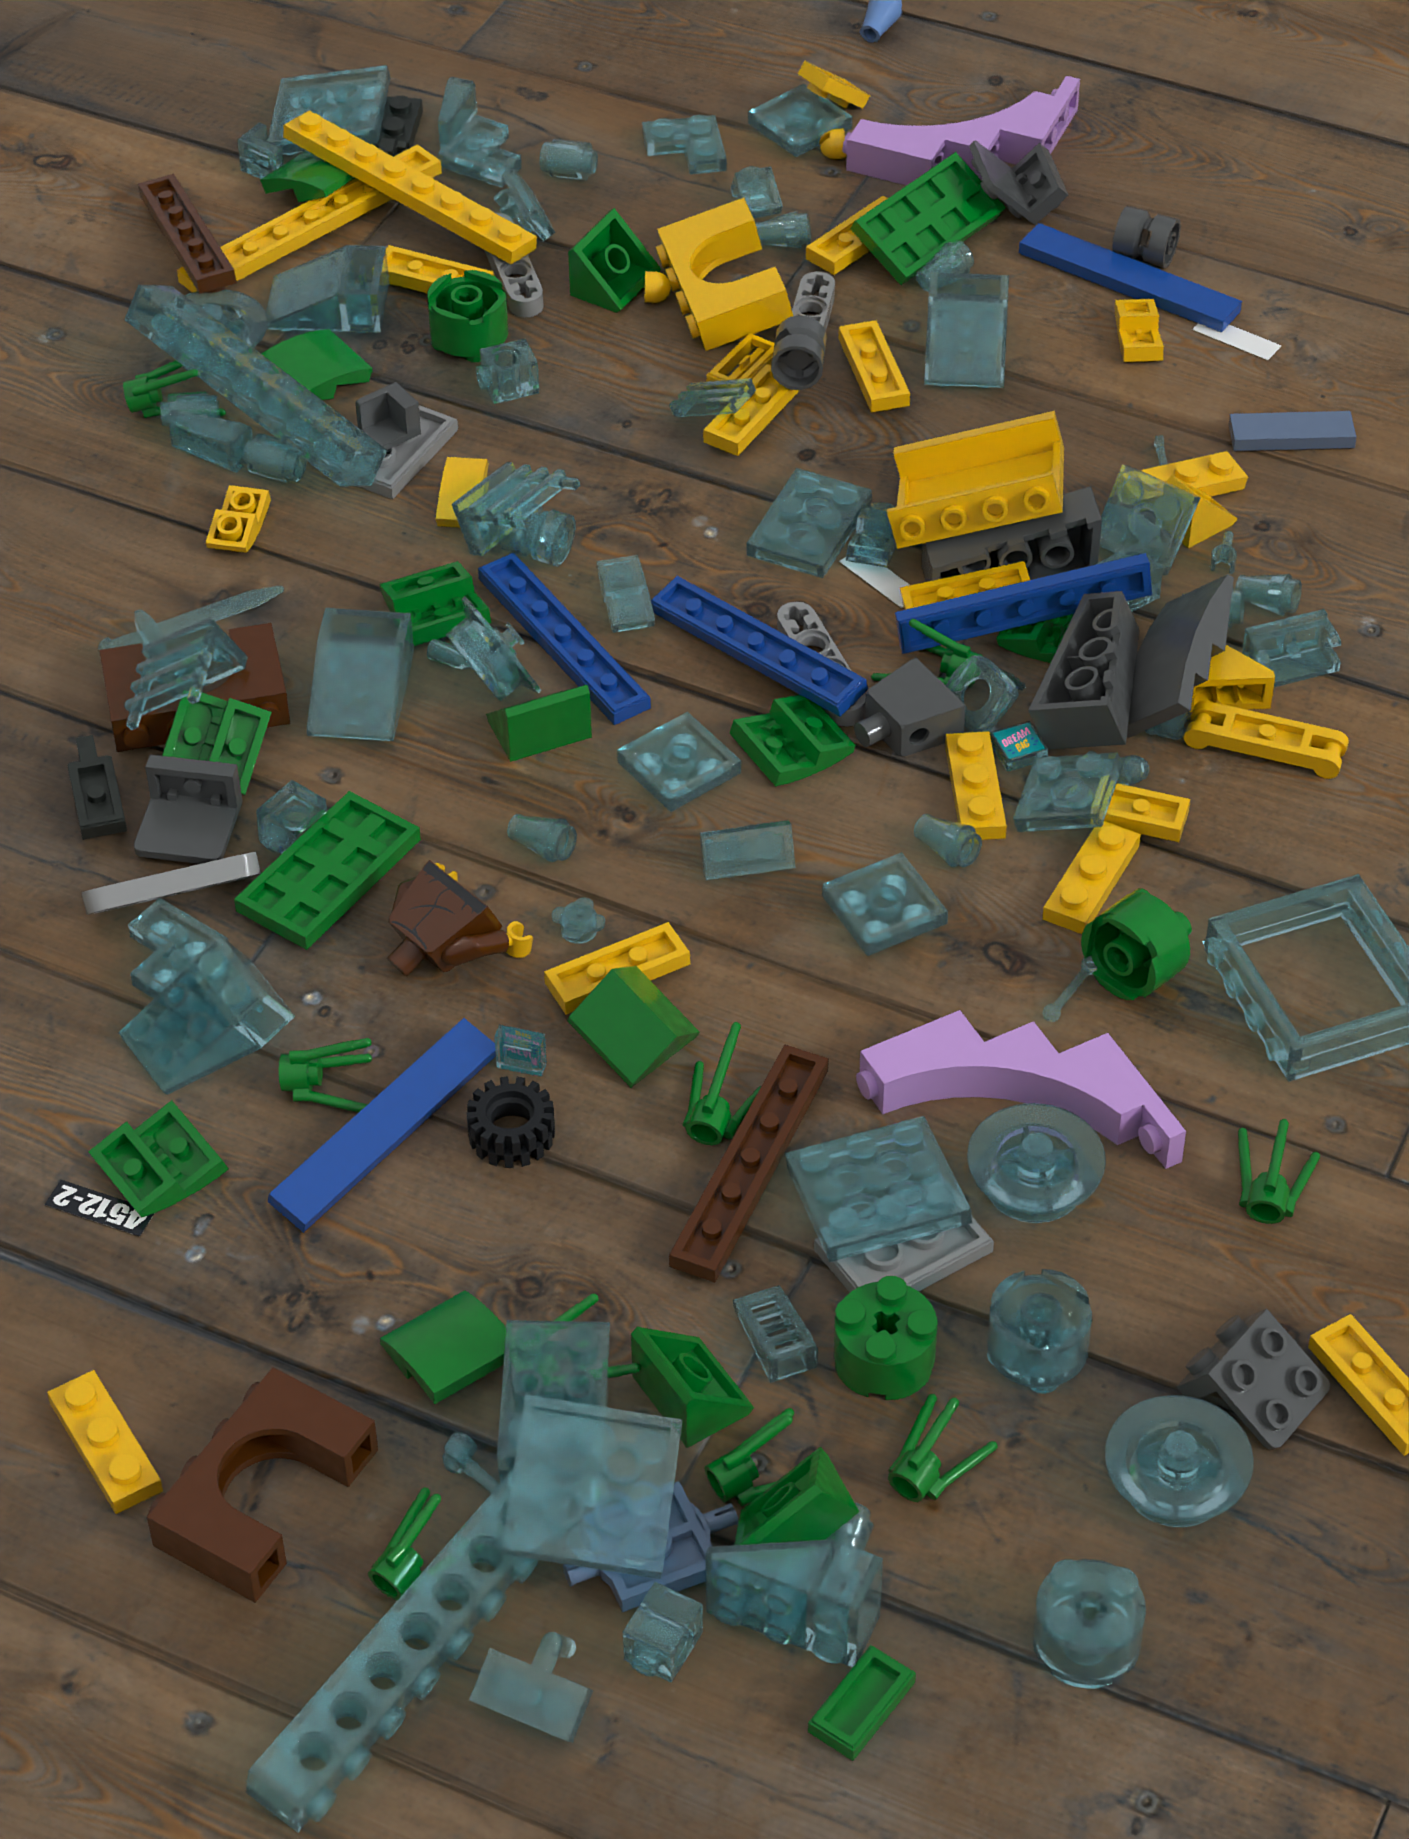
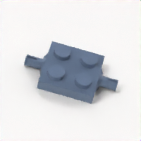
[563,1481,739,1612]

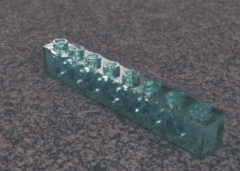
[124,285,387,487]
[246,1460,572,1833]

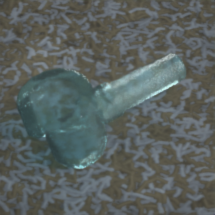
[1210,531,1237,574]
[443,1432,503,1497]

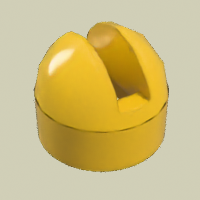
[819,128,846,159]
[644,271,671,303]

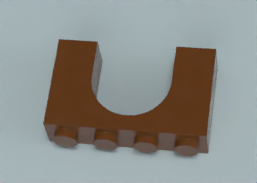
[99,623,290,752]
[147,1367,378,1603]

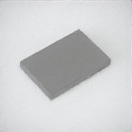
[323,405,458,500]
[814,1176,994,1293]

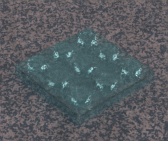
[267,65,391,155]
[785,1116,972,1262]
[500,1395,682,1579]

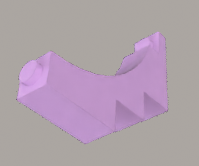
[843,76,1080,186]
[856,1010,1186,1169]

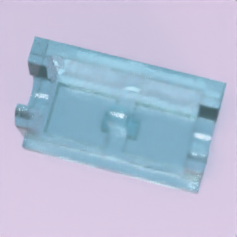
[1242,609,1341,687]

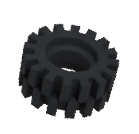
[466,1076,555,1168]

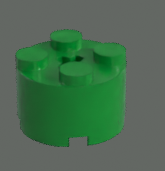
[428,270,508,363]
[1081,888,1192,1000]
[834,1276,938,1400]

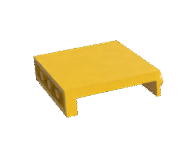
[887,411,1064,549]

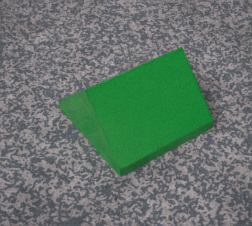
[568,208,661,313]
[486,685,592,762]
[567,966,700,1088]
[631,1327,754,1448]
[733,1446,860,1576]

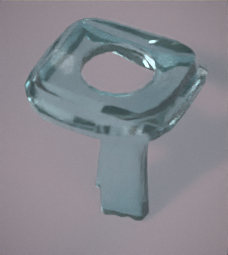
[945,655,1025,732]

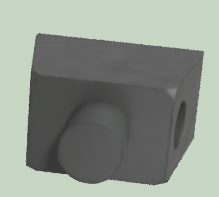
[854,657,966,757]

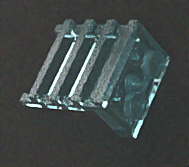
[451,462,581,556]
[124,617,248,730]

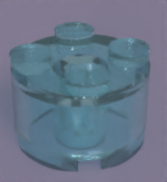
[987,1269,1092,1393]
[1032,1559,1146,1688]

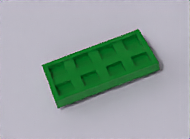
[850,152,1006,285]
[234,791,421,950]

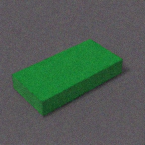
[808,1645,916,1761]

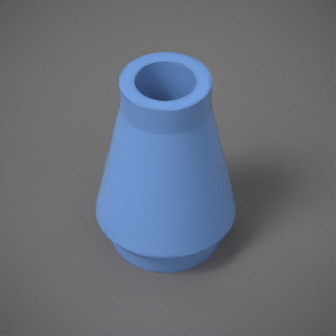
[860,0,902,43]

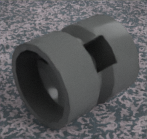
[1112,206,1181,268]
[771,315,827,390]

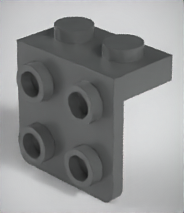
[969,140,1068,225]
[134,755,243,864]
[1177,1309,1330,1450]

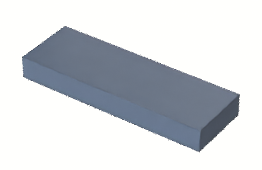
[1228,411,1356,451]

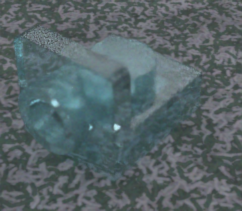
[237,123,284,179]
[730,166,783,218]
[256,780,327,854]

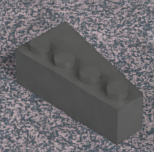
[921,486,1102,582]
[1028,591,1140,749]

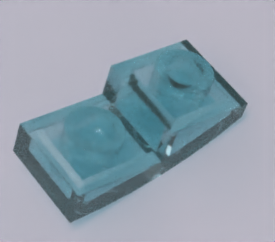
[846,502,896,568]
[596,555,655,633]

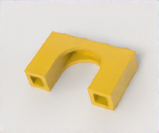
[655,198,793,351]

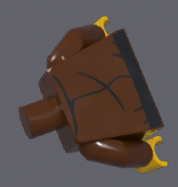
[387,860,533,977]

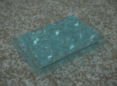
[747,468,872,578]

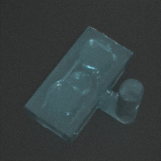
[469,1632,593,1742]

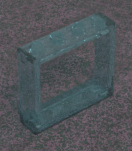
[1202,874,1409,1082]

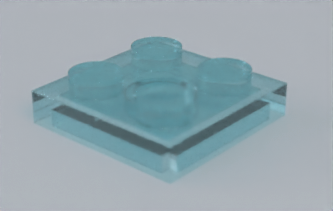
[748,83,852,157]
[1100,464,1201,575]
[617,712,741,812]
[1013,752,1123,832]
[822,852,948,956]

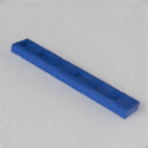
[1019,223,1242,332]
[478,552,651,725]
[895,553,1152,654]
[649,576,868,717]
[268,1018,499,1233]

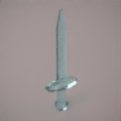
[98,586,284,661]

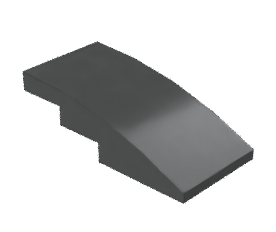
[1127,574,1234,738]

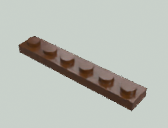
[138,174,237,294]
[669,1044,829,1283]

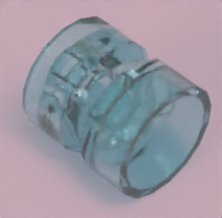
[499,498,576,567]

